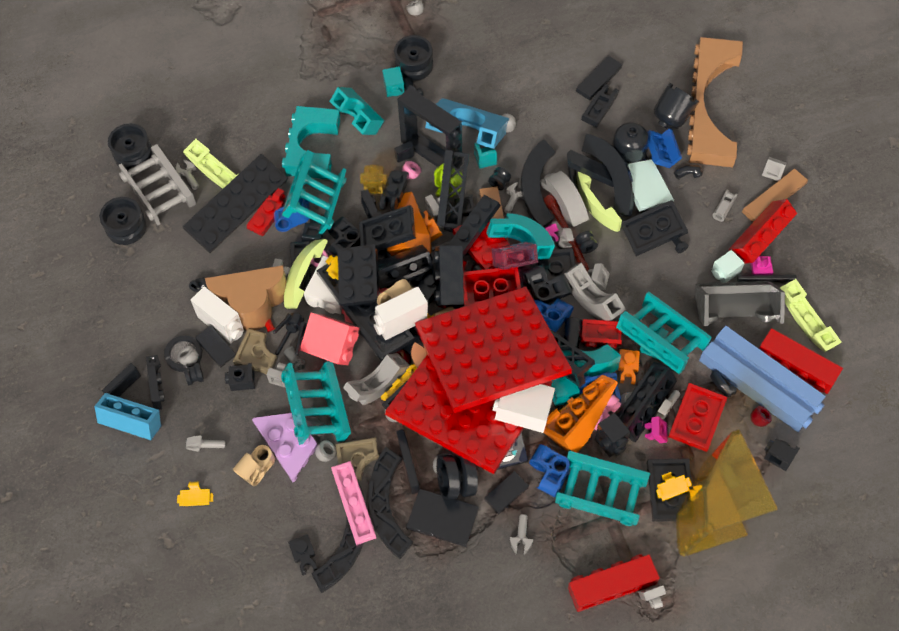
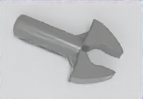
[176,160,199,190]
[504,182,523,214]
[551,221,574,248]
[656,390,680,420]
[186,436,226,452]
[510,514,533,555]

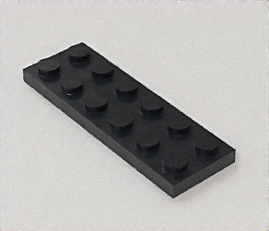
[183,154,288,253]
[316,263,414,361]

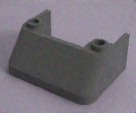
[695,281,785,326]

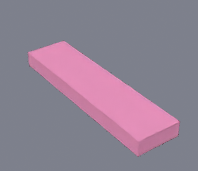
[331,461,376,545]

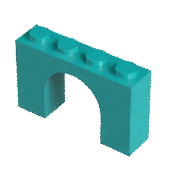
[282,106,341,180]

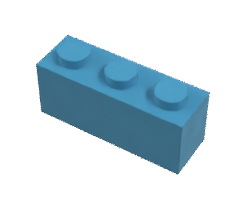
[94,393,161,440]

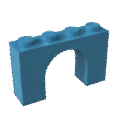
[425,98,509,149]

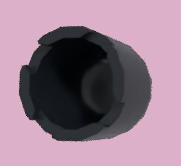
[654,82,700,129]
[612,122,649,164]

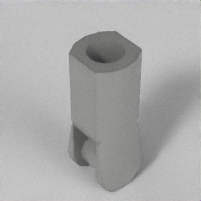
[713,189,738,222]

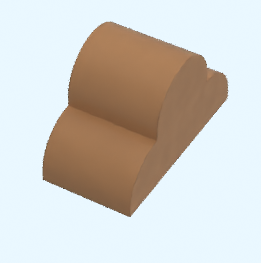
[205,265,287,330]

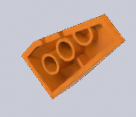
[387,192,431,256]
[543,375,618,453]

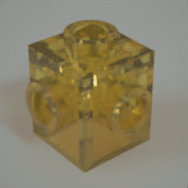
[360,165,387,194]

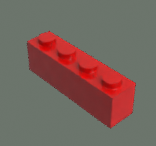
[728,199,797,264]
[759,328,843,395]
[568,554,660,612]

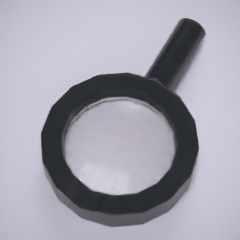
[164,335,202,372]

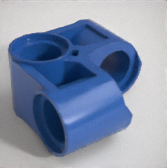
[274,195,310,232]
[534,298,574,333]
[529,444,570,498]

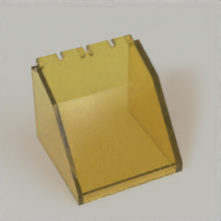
[676,429,777,556]

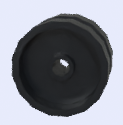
[394,35,433,81]
[108,123,153,170]
[99,197,147,245]
[436,453,478,500]

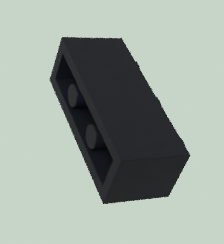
[378,244,434,289]
[432,246,464,306]

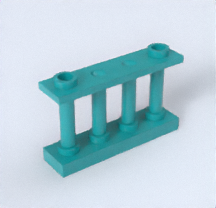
[282,150,347,235]
[616,292,712,374]
[281,361,351,445]
[555,451,650,526]

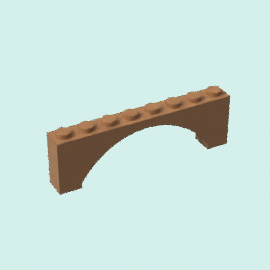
[687,37,743,168]

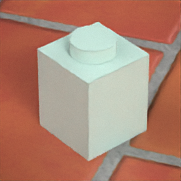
[711,250,744,282]

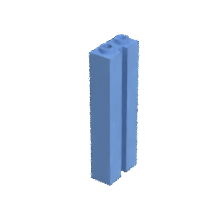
[699,326,826,432]

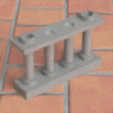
[119,144,196,226]

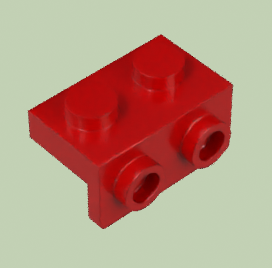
[581,319,622,349]

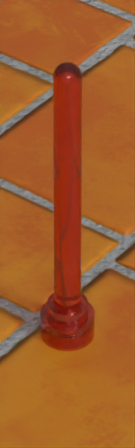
[544,194,589,272]

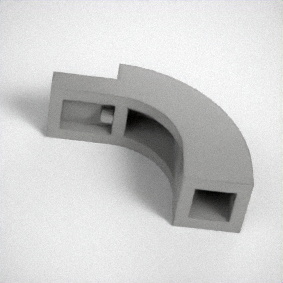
[540,171,589,227]
[564,263,626,321]
[343,353,410,405]

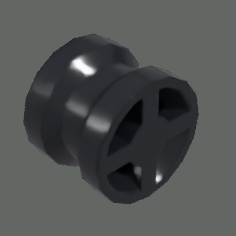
[488,167,511,190]
[575,230,598,254]
[183,363,204,386]

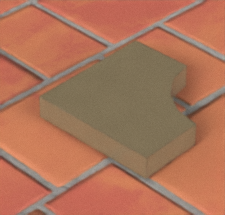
[233,328,278,374]
[336,437,379,481]

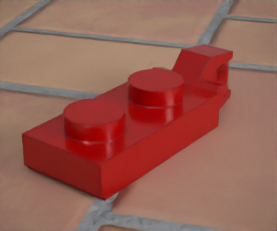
[246,188,286,236]

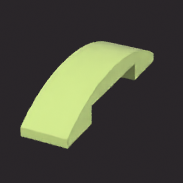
[183,139,238,189]
[577,172,622,232]
[284,239,328,309]
[780,279,841,352]

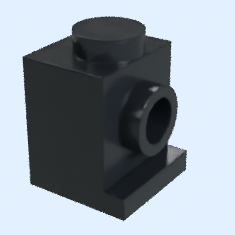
[225,363,255,391]
[764,439,800,471]

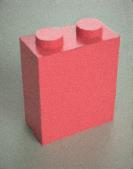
[300,313,359,365]

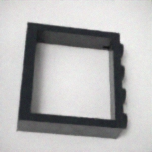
[397,87,463,170]

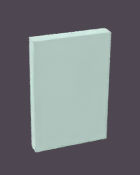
[627,159,674,211]

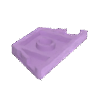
[252,413,317,482]

